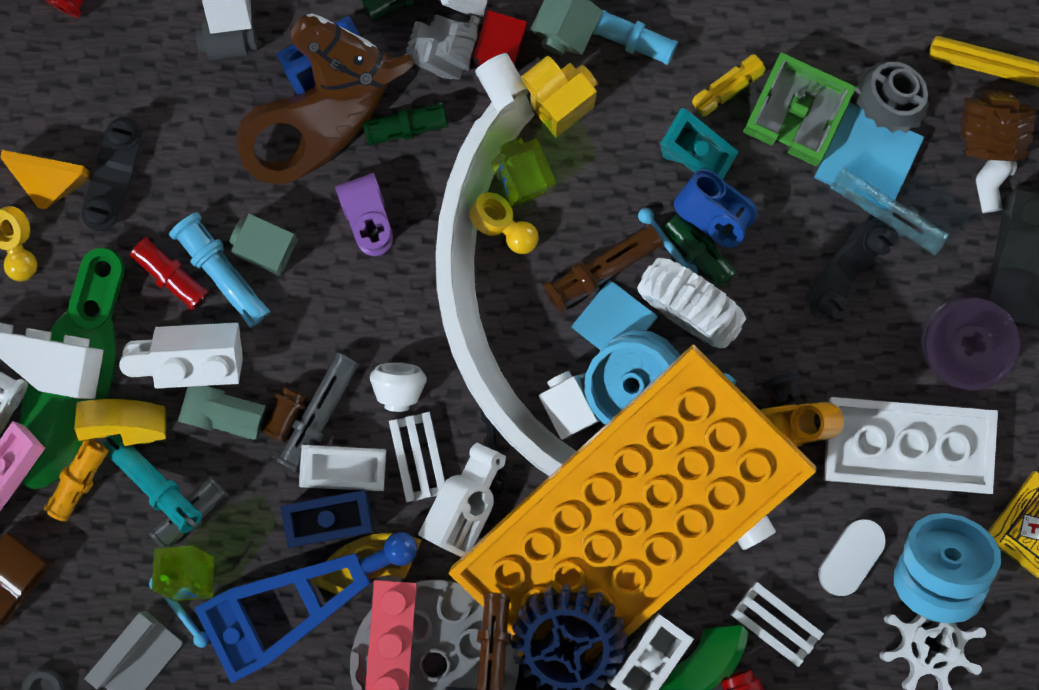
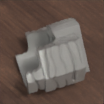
[405,14,480,80]

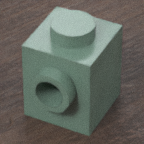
[530,0,603,56]

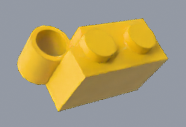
[520,56,597,138]

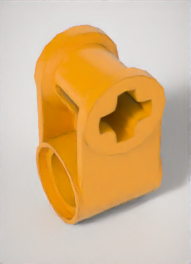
[760,402,844,447]

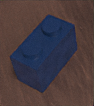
[280,490,375,548]

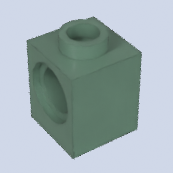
[230,214,298,276]

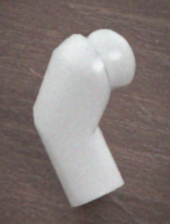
[976,160,1017,214]

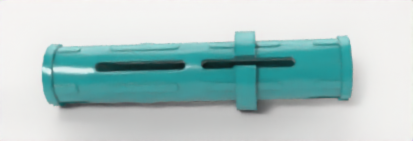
[103,434,202,533]

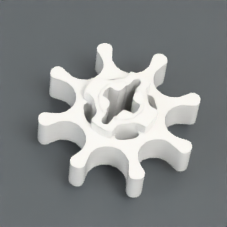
[879,614,986,690]

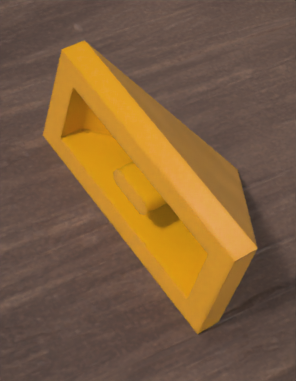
[0,150,91,209]

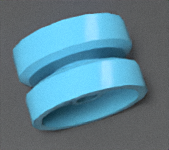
[584,330,680,425]
[894,513,1001,624]

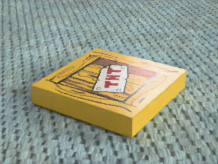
[988,471,1039,579]

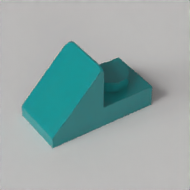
[660,108,739,180]

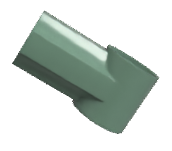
[178,386,267,440]

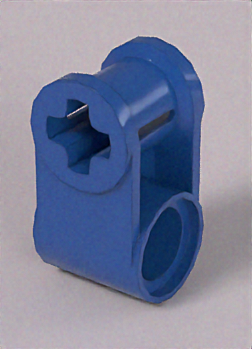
[674,169,758,248]

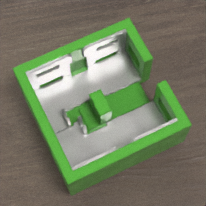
[743,52,856,167]

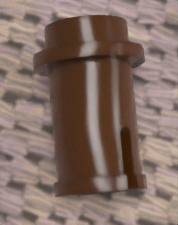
[262,387,306,443]

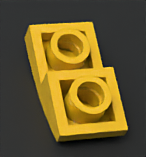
[74,399,167,446]

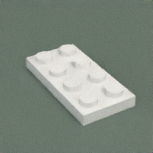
[823,397,998,494]

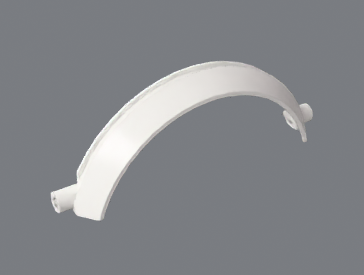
[436,53,776,550]

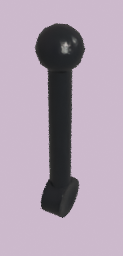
[481,411,504,494]

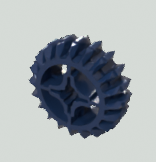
[511,582,627,690]

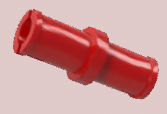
[129,237,209,311]

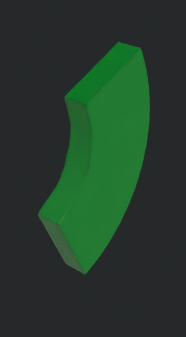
[659,625,748,690]

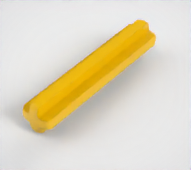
[929,36,1039,87]

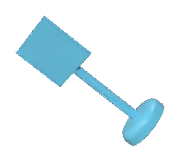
[571,279,737,385]

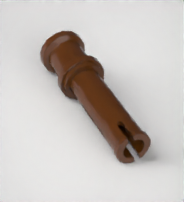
[542,224,663,316]

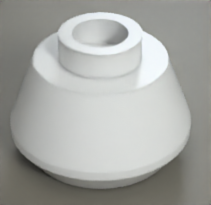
[370,363,427,412]

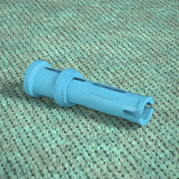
[169,212,271,328]

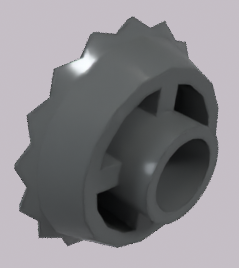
[855,62,929,133]

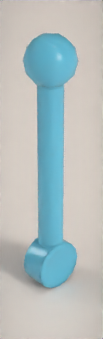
[638,208,698,274]
[149,575,210,648]

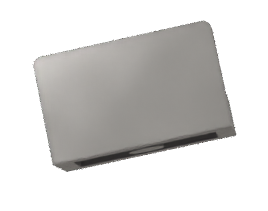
[84,611,183,690]

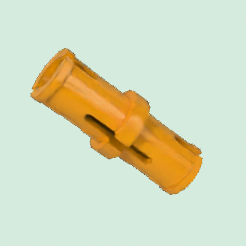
[44,439,109,521]

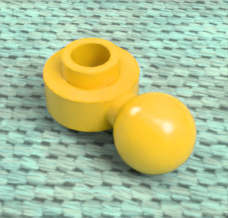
[469,192,539,254]
[0,206,37,282]

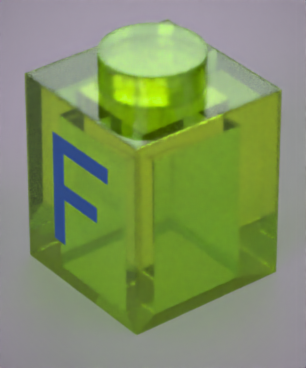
[491,138,557,207]
[152,545,214,601]

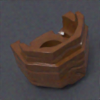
[960,90,1036,161]

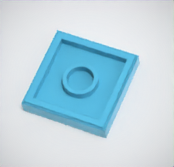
[814,103,924,212]

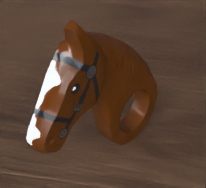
[235,13,414,185]

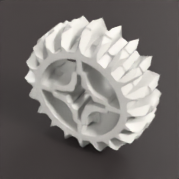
[637,258,746,348]

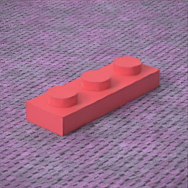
[365,580,417,690]

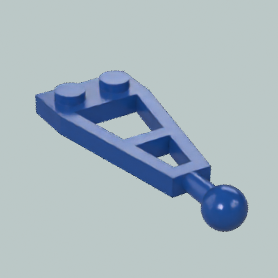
[194,532,417,683]

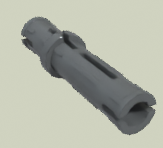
[276,352,360,474]

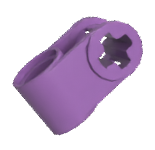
[335,173,393,256]

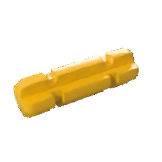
[692,54,766,117]

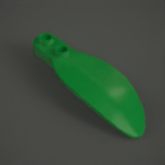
[19,248,125,489]

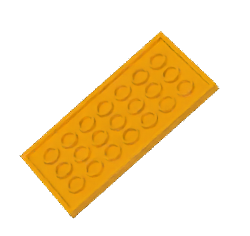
[448,344,816,663]

